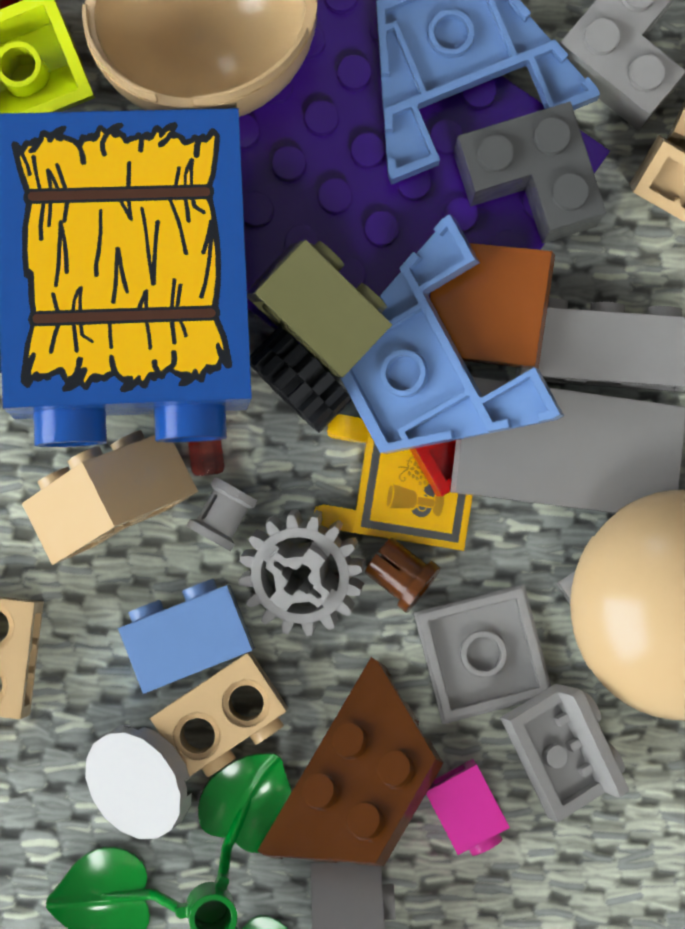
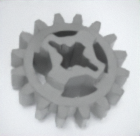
[238,508,365,636]

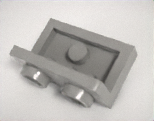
[500,684,629,822]

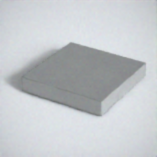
[413,584,551,724]

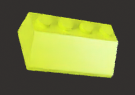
[0,0,95,113]

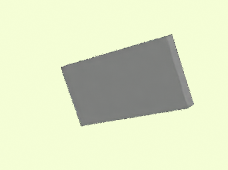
[450,377,685,514]

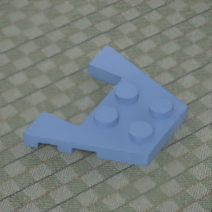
[376,0,600,185]
[340,214,564,454]

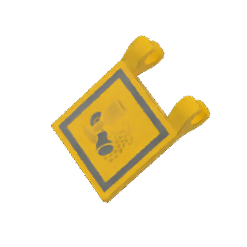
[314,414,473,551]

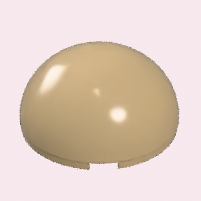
[82,0,318,117]
[570,489,685,721]

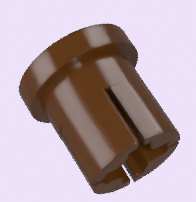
[365,538,441,613]

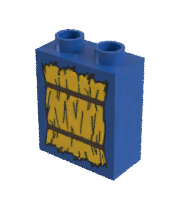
[0,108,252,447]

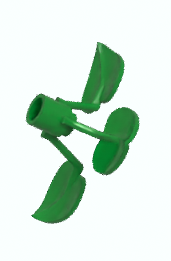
[46,753,292,929]

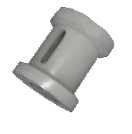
[186,477,258,551]

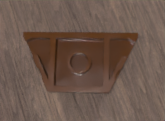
[257,657,444,867]

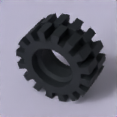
[250,327,352,433]

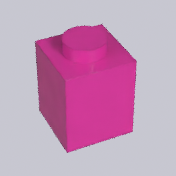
[426,759,510,856]

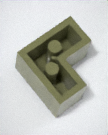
[247,240,392,378]

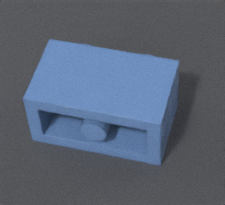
[118,578,255,694]

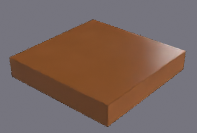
[430,243,555,369]

